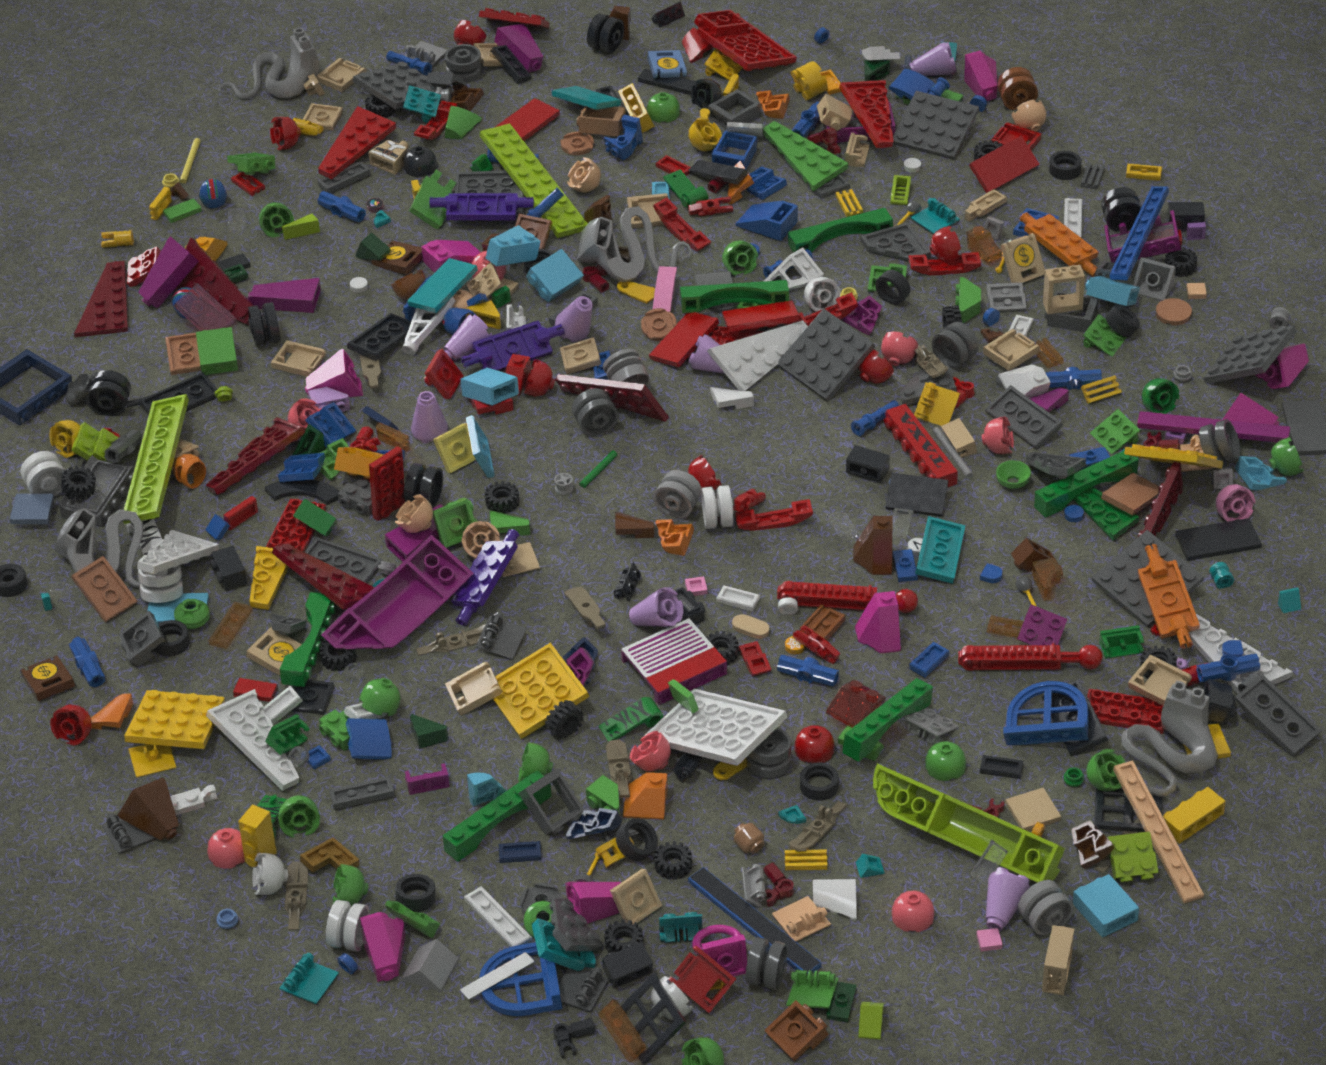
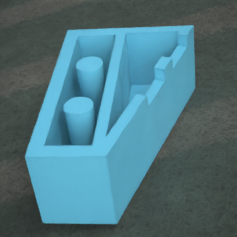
[486,225,541,266]

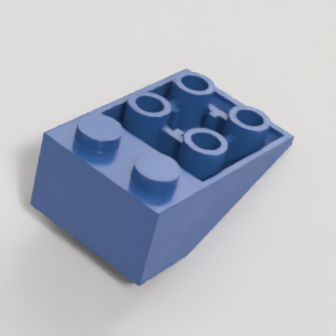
[735,200,798,241]

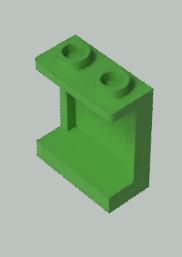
[196,327,238,375]

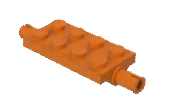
[1020,212,1099,277]
[1138,544,1200,649]

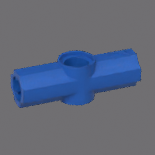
[792,101,820,138]
[317,191,366,223]
[1046,367,1102,390]
[69,637,106,688]
[777,654,839,687]
[1196,654,1260,682]

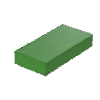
[163,198,202,223]
[668,679,699,714]

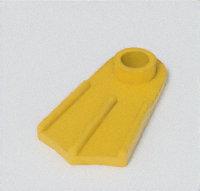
[617,281,655,304]
[713,758,747,780]

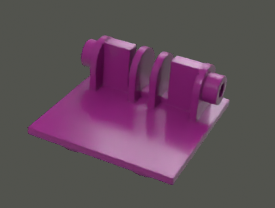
[1017,604,1067,645]

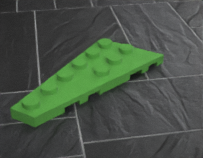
[763,121,848,191]

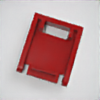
[991,122,1041,150]
[668,945,736,1013]

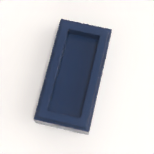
[362,406,399,434]
[499,841,541,863]

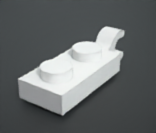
[170,785,218,815]

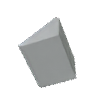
[1133,257,1176,300]
[401,939,459,992]

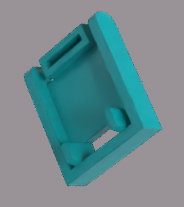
[532,918,585,971]

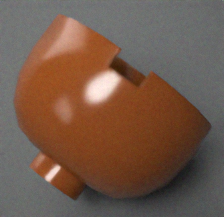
[391,269,426,300]

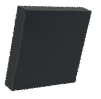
[291,680,334,715]

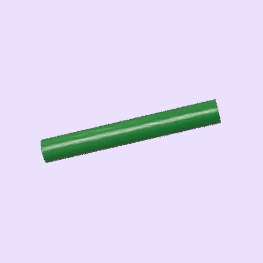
[579,450,617,488]

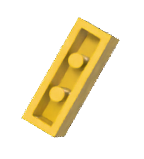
[618,83,655,133]
[1163,787,1226,844]
[238,804,276,867]

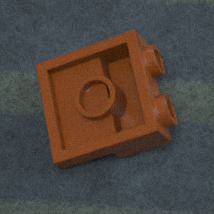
[764,1000,829,1062]

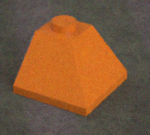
[623,772,668,820]

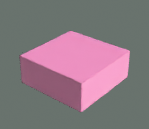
[685,576,708,596]
[977,928,1002,952]

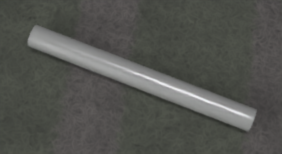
[933,427,973,478]

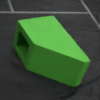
[586,775,620,815]

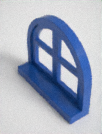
[1003,681,1089,745]
[479,942,562,1016]

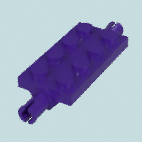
[429,193,534,221]
[461,320,565,371]
[451,529,520,626]

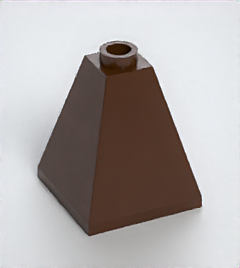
[117,778,179,840]

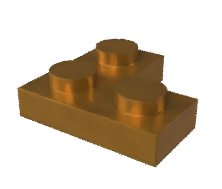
[300,837,360,872]

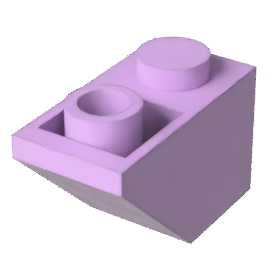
[308,387,350,412]

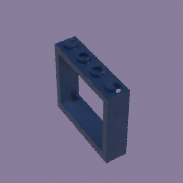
[0,349,72,426]

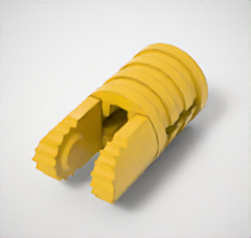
[293,118,324,136]
[101,230,134,248]

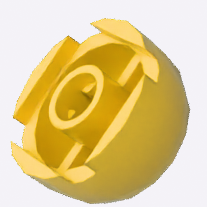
[688,117,722,152]
[49,420,80,458]

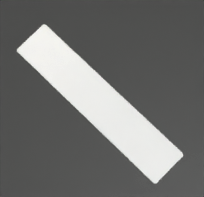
[460,952,534,999]

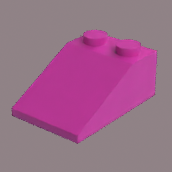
[421,240,481,273]

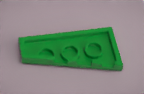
[1074,486,1139,541]

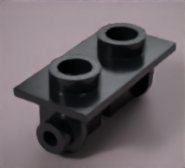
[651,1,685,28]
[613,562,641,602]
[672,752,705,783]

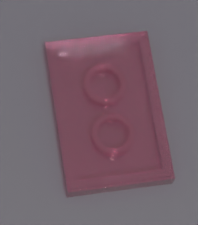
[174,283,237,331]

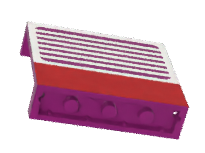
[621,619,727,705]

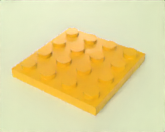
[1124,444,1223,469]
[492,642,590,739]
[124,690,225,749]

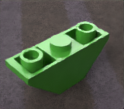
[955,277,981,323]

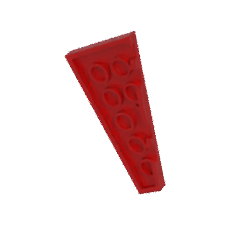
[839,80,894,148]
[318,106,397,179]

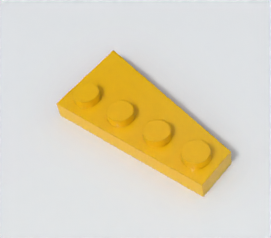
[249,546,289,610]

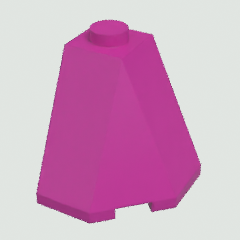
[964,51,997,101]
[1255,343,1309,389]
[305,349,363,397]
[1222,393,1280,425]
[855,591,901,653]
[565,882,621,924]
[360,912,406,982]

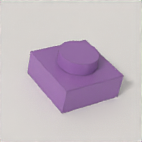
[1186,222,1206,240]
[1165,431,1188,444]

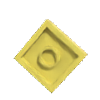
[433,423,476,473]

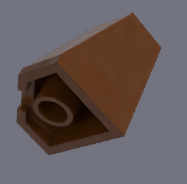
[853,516,893,575]

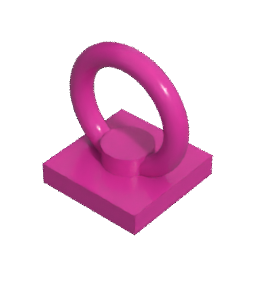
[692,925,747,976]

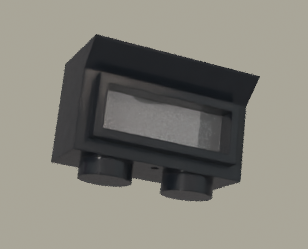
[675,587,706,625]

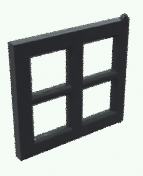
[1094,788,1162,832]
[612,972,687,1064]

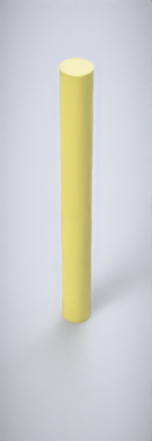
[180,138,201,183]

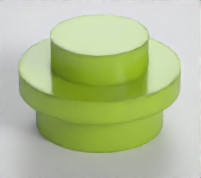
[215,386,233,402]

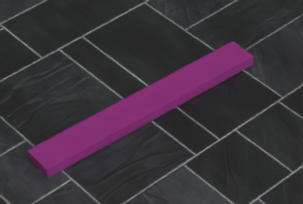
[1137,411,1290,443]

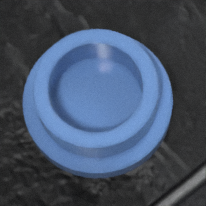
[217,909,238,929]

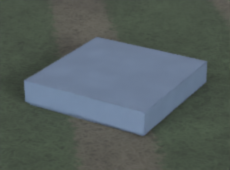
[10,494,54,524]

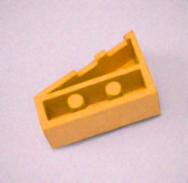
[334,447,384,479]

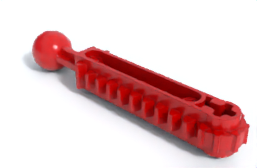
[777,581,918,614]
[958,643,1103,671]

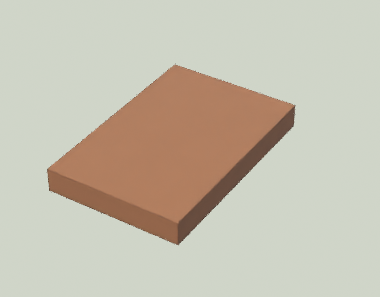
[165,333,201,375]
[1101,473,1159,515]
[71,556,138,622]

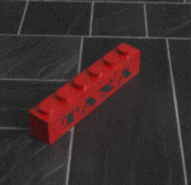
[884,404,958,487]

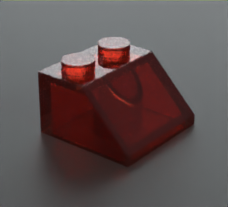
[826,680,886,728]

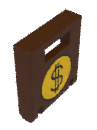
[372,240,423,275]
[20,655,75,701]

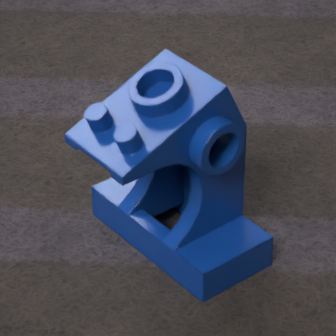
[604,115,643,161]

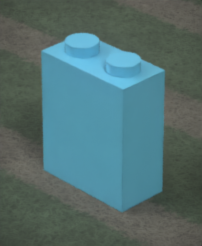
[526,249,584,302]
[1085,276,1140,306]
[461,368,519,405]
[1073,874,1139,938]

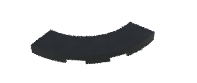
[264,479,340,505]

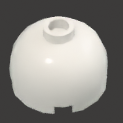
[804,277,840,312]
[252,853,288,895]
[651,976,693,1020]

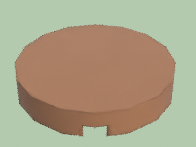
[560,131,594,156]
[1155,298,1192,326]
[641,308,676,341]

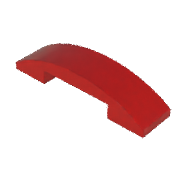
[414,100,457,139]
[653,197,711,251]
[908,252,981,276]
[795,292,858,326]
[735,499,813,531]

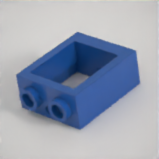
[712,131,757,169]

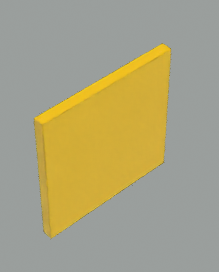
[128,744,176,778]

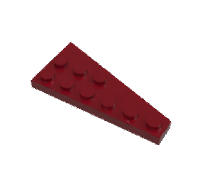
[176,237,254,325]
[74,261,128,338]
[555,374,669,422]
[206,417,305,495]

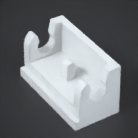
[507,304,526,330]

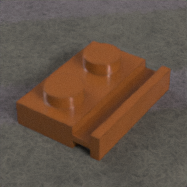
[800,604,845,640]

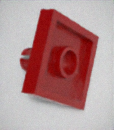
[424,349,464,399]

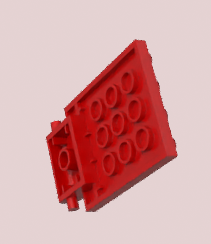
[694,10,797,71]

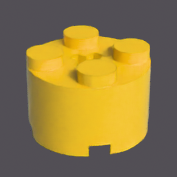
[791,61,828,101]

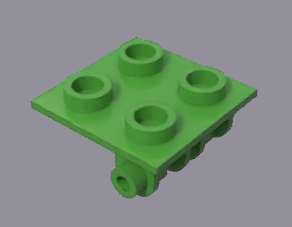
[1083,314,1127,357]
[1090,409,1140,454]
[786,970,838,1008]

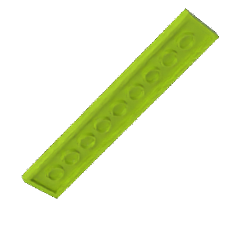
[479,124,588,238]
[123,394,189,525]

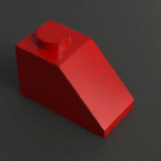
[506,354,531,395]

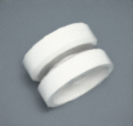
[20,451,65,496]
[701,485,733,529]
[138,565,183,603]
[326,900,370,952]

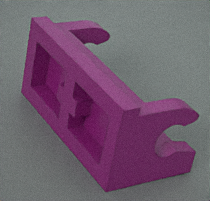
[404,763,450,795]

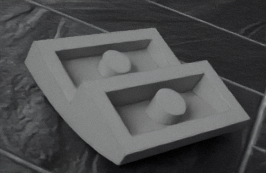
[694,271,733,286]
[986,282,1027,312]

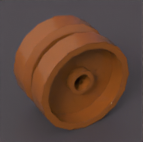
[997,67,1038,110]

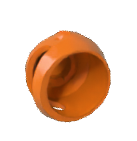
[173,454,206,489]

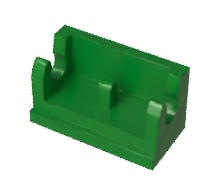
[293,498,338,536]
[1099,625,1144,659]
[265,714,310,755]

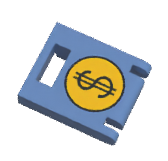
[647,50,687,78]

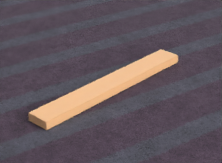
[1113,760,1204,903]

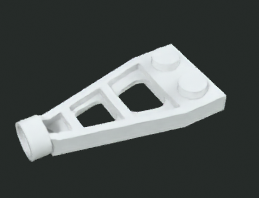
[764,248,824,291]
[402,297,455,355]

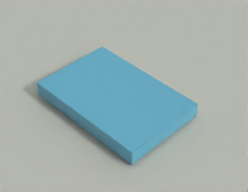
[466,415,495,478]
[148,593,209,625]

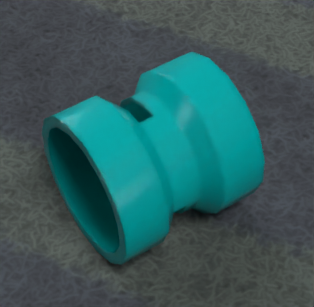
[1209,562,1234,589]

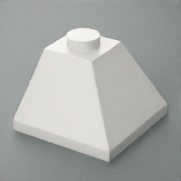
[998,364,1050,398]

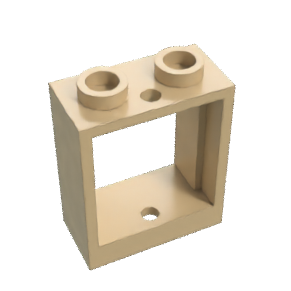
[1043,265,1085,314]
[1042,925,1074,995]

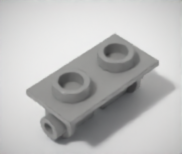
[742,864,766,908]

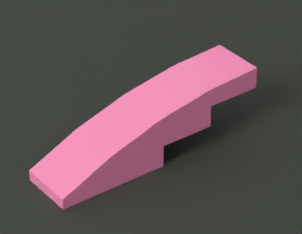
[653,266,677,312]

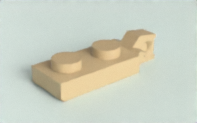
[964,189,1007,222]

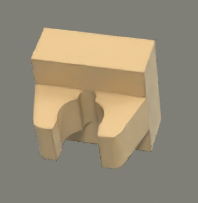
[304,73,325,96]

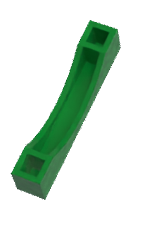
[788,208,893,253]
[680,280,789,313]
[1034,450,1139,518]
[280,592,337,687]
[842,678,933,762]
[442,771,552,862]

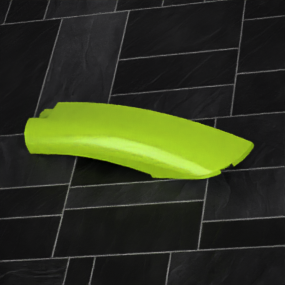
[873,763,1066,883]

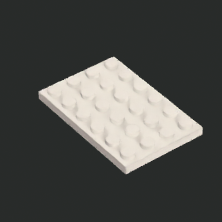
[644,689,787,766]

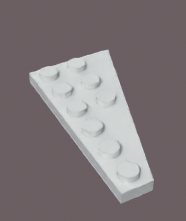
[707,321,808,391]
[137,530,219,575]
[1188,614,1293,694]

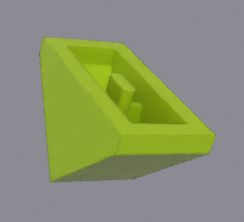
[858,1002,884,1040]

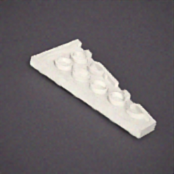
[206,689,299,791]

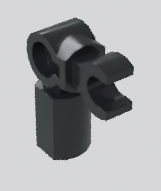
[553,1018,596,1059]

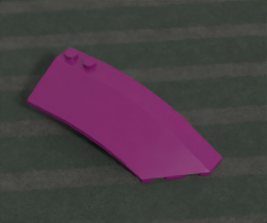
[321,535,474,649]

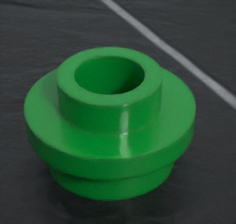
[1063,767,1084,787]

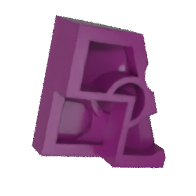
[842,295,882,335]
[1029,388,1069,412]
[566,647,594,687]

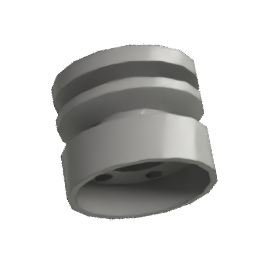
[603,348,650,385]

